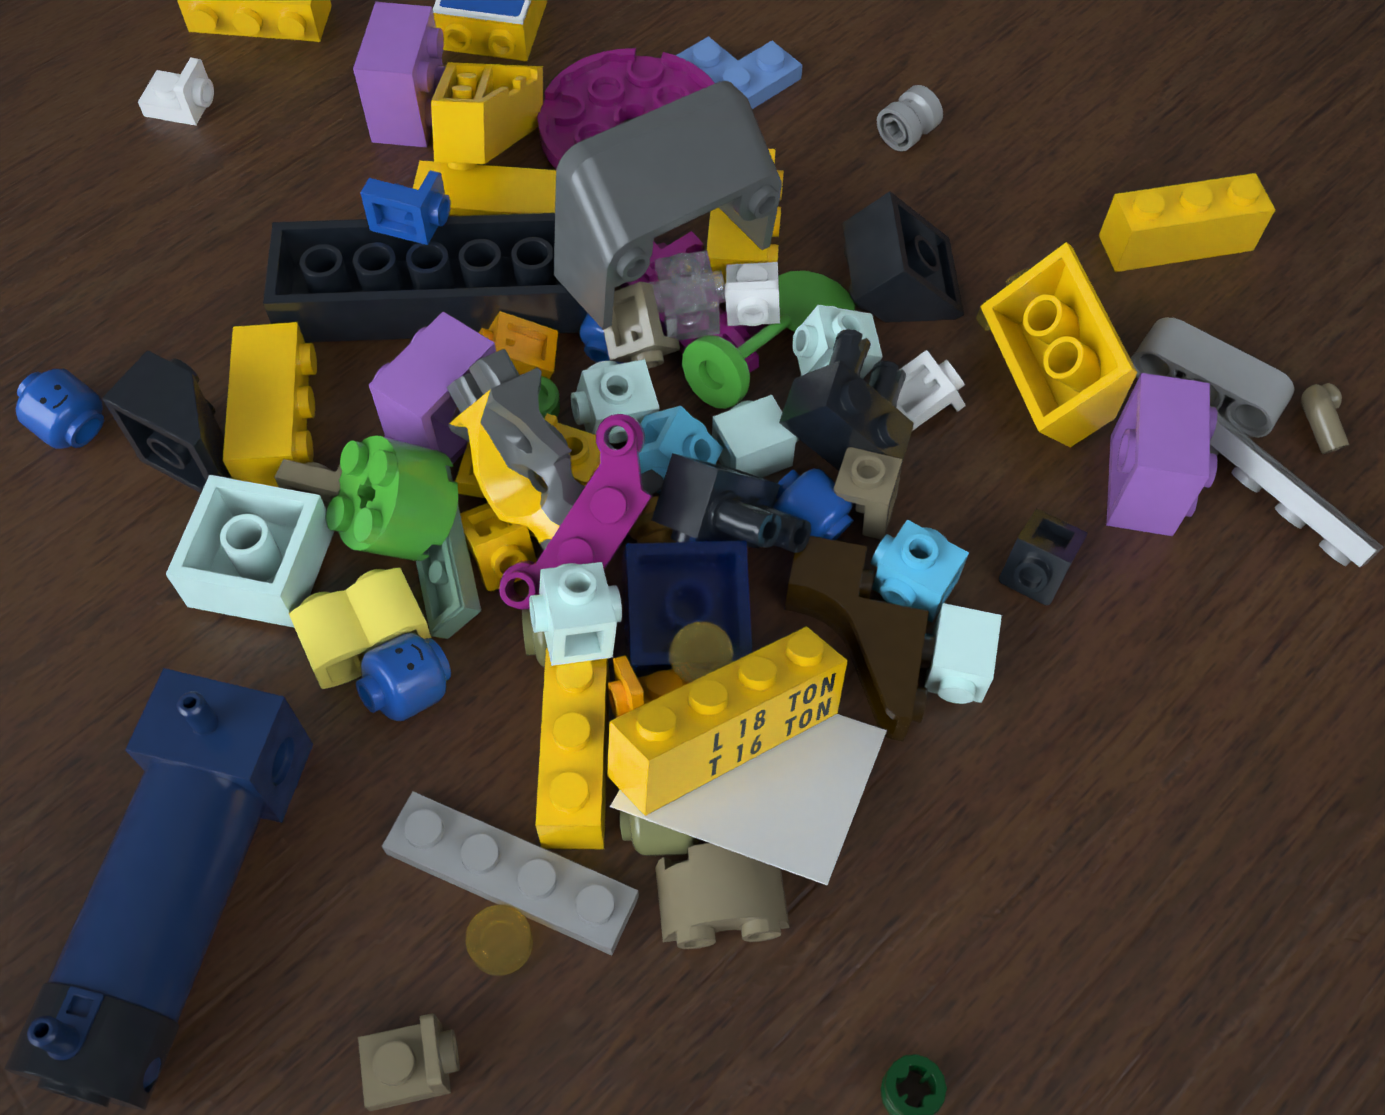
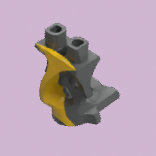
[447,349,664,550]

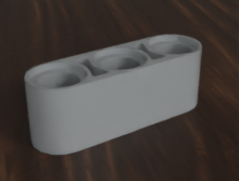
[1131,317,1295,438]

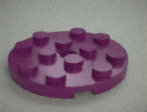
[538,48,715,170]

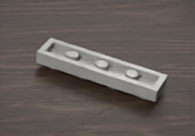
[1210,412,1383,567]
[382,791,639,956]

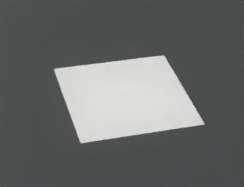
[610,665,887,885]

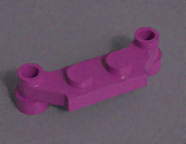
[499,414,653,610]

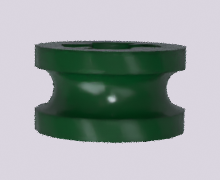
[880,1054,947,1115]

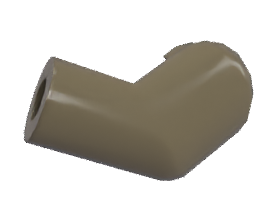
[1301,383,1349,454]

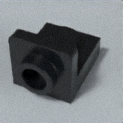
[999,508,1088,605]

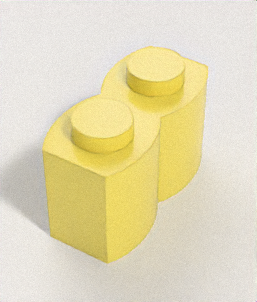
[289,568,431,689]

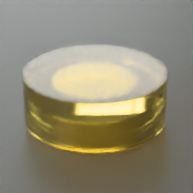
[669,622,733,683]
[466,905,533,975]

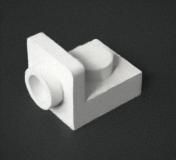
[138,57,214,126]
[725,262,780,326]
[896,350,966,431]

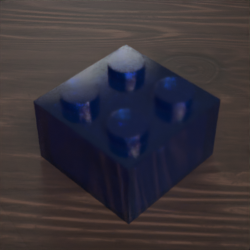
[622,541,752,671]

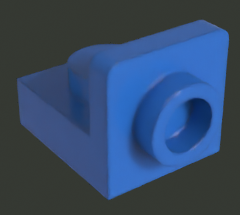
[360,170,451,245]

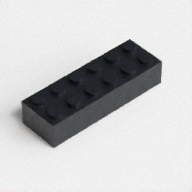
[263,213,587,343]

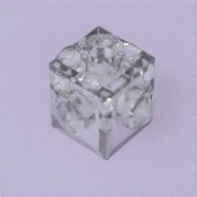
[647,250,726,341]

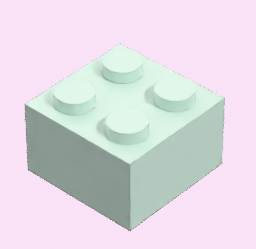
[166,475,334,628]

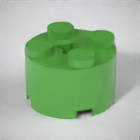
[326,435,458,561]

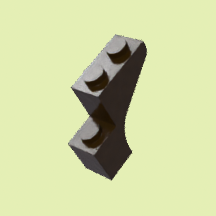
[784,536,935,741]

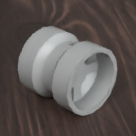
[876,85,943,151]

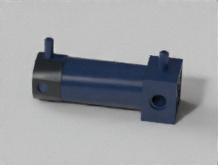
[4,668,313,1110]

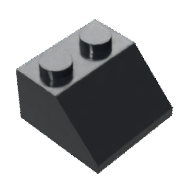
[842,191,964,323]
[102,350,230,493]

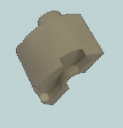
[655,843,790,949]

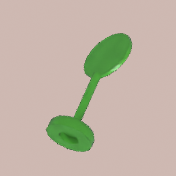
[682,271,855,409]

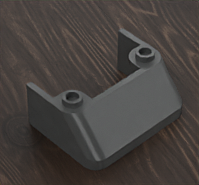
[554,81,782,330]

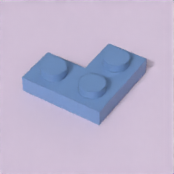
[676,36,803,109]

